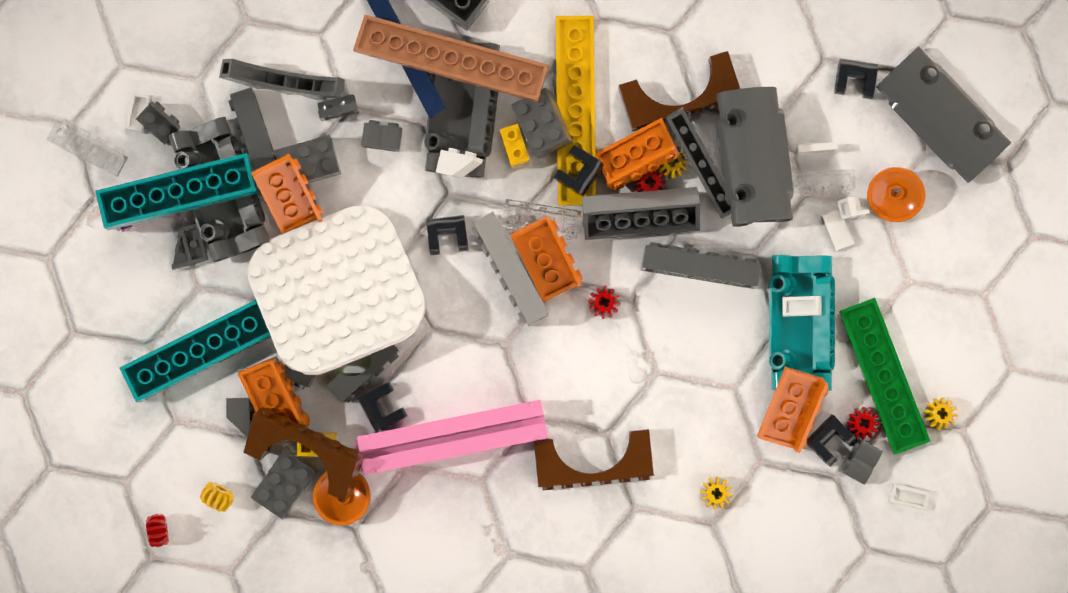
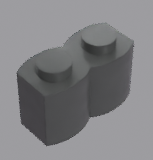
[361,120,403,152]
[842,439,883,485]

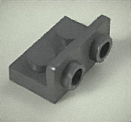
[317,94,359,122]
[136,101,180,145]

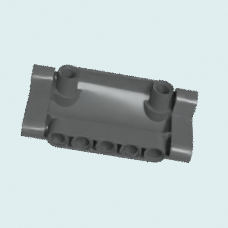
[424,42,500,178]
[876,46,1011,183]
[716,87,794,227]
[168,117,270,262]

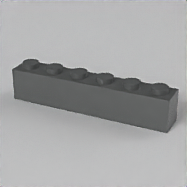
[228,87,276,203]
[666,107,731,219]

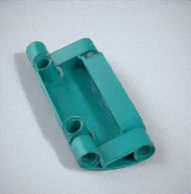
[769,255,835,391]

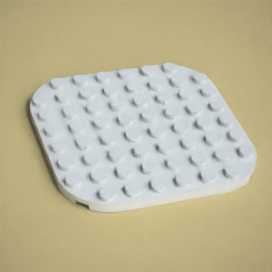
[248,206,425,375]

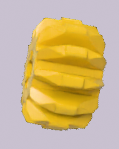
[658,147,689,179]
[924,397,958,430]
[700,477,733,510]
[200,482,235,512]

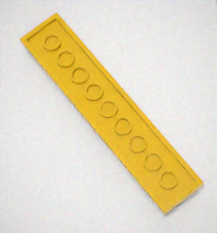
[556,16,596,206]

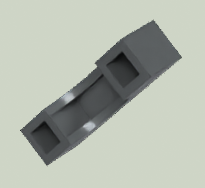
[326,345,400,403]

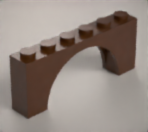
[618,51,740,131]
[243,407,364,501]
[534,429,654,491]

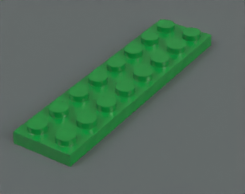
[838,298,931,455]

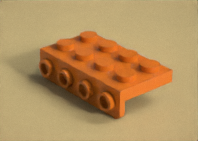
[596,118,680,191]
[251,154,323,234]
[510,215,583,302]
[237,356,310,428]
[757,367,829,453]

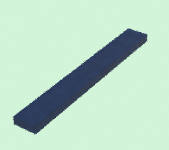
[367,0,447,118]

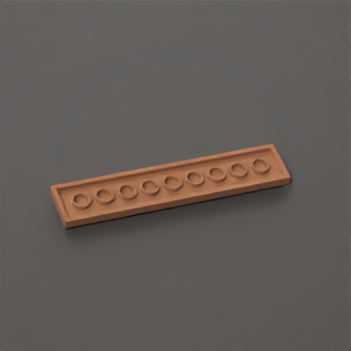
[353,15,549,103]

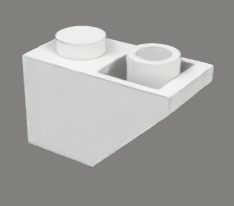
[436,148,483,178]

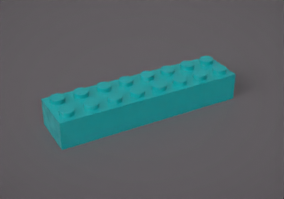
[95,153,259,231]
[119,300,271,403]

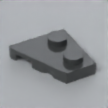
[171,224,209,270]

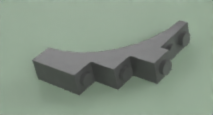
[219,59,345,100]

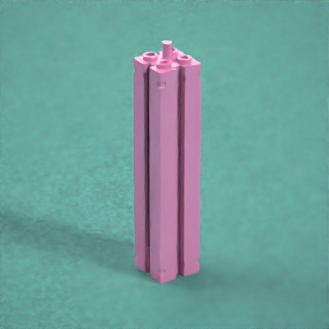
[354,400,548,475]

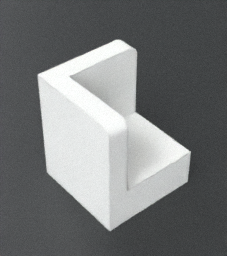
[837,196,870,220]

